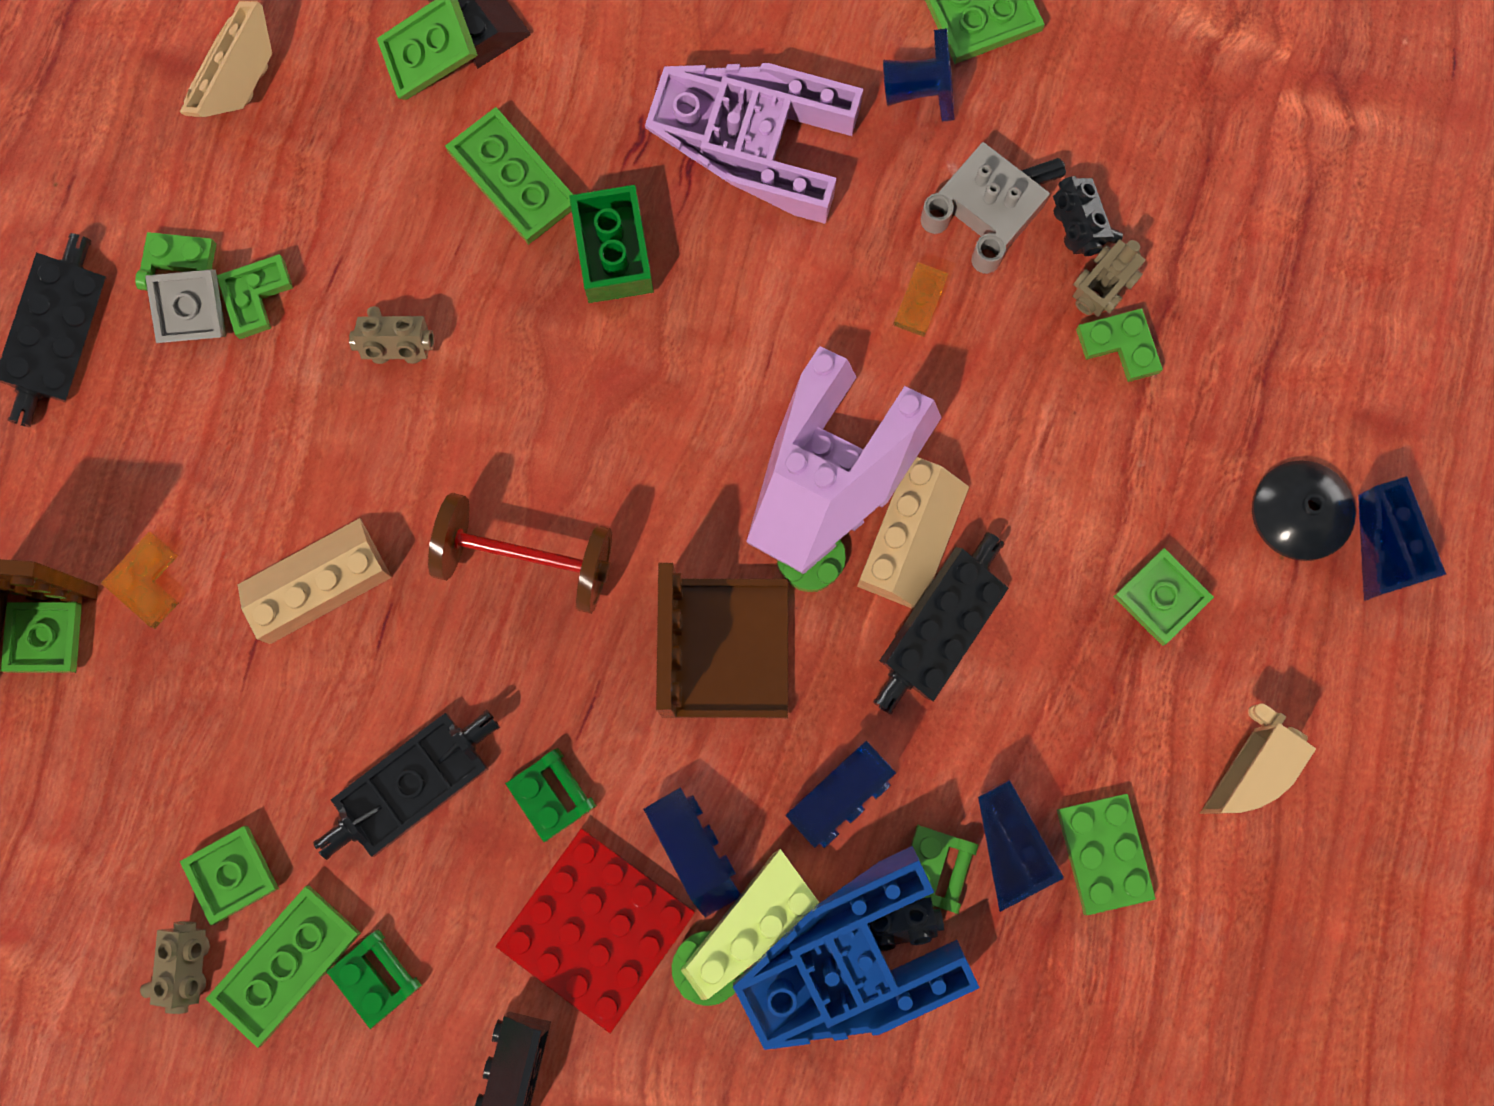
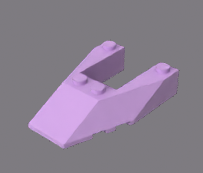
[645,63,863,224]
[746,346,941,574]

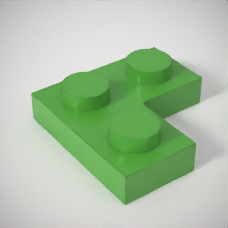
[217,254,293,339]
[1076,308,1163,382]

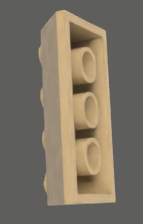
[857,457,969,609]
[238,518,392,644]

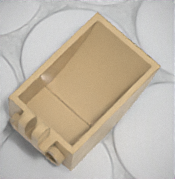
[1200,704,1316,814]

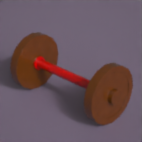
[428,493,612,614]

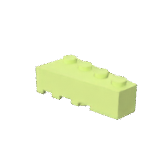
[681,849,819,1000]

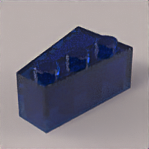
[1358,476,1446,601]
[785,740,896,848]
[978,779,1064,912]
[643,787,741,918]

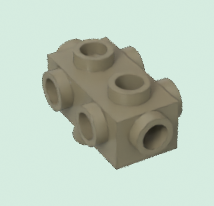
[1072,239,1146,317]
[349,306,434,364]
[140,921,210,1014]

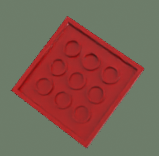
[495,828,696,1034]

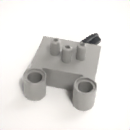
[920,142,1066,274]

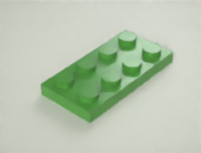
[445,107,573,245]
[206,886,361,1048]

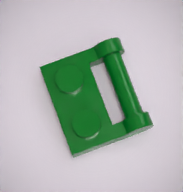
[505,748,597,843]
[327,929,423,1029]

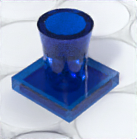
[883,28,955,122]

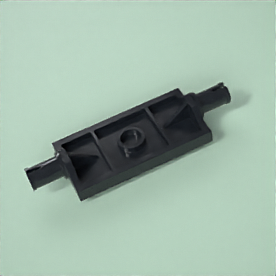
[0,233,106,427]
[873,532,1009,714]
[313,710,500,860]

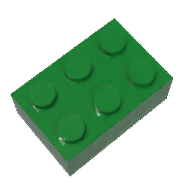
[569,185,654,303]

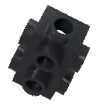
[1053,176,1123,256]
[868,897,945,952]

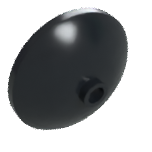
[1252,460,1356,561]

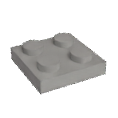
[145,269,226,343]

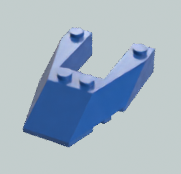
[733,846,980,1050]

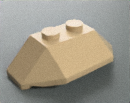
[180,1,272,117]

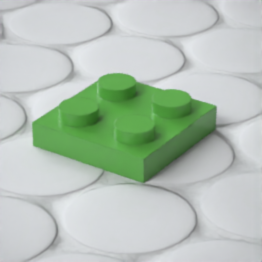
[1113,548,1214,646]
[1,602,82,673]
[179,826,279,925]

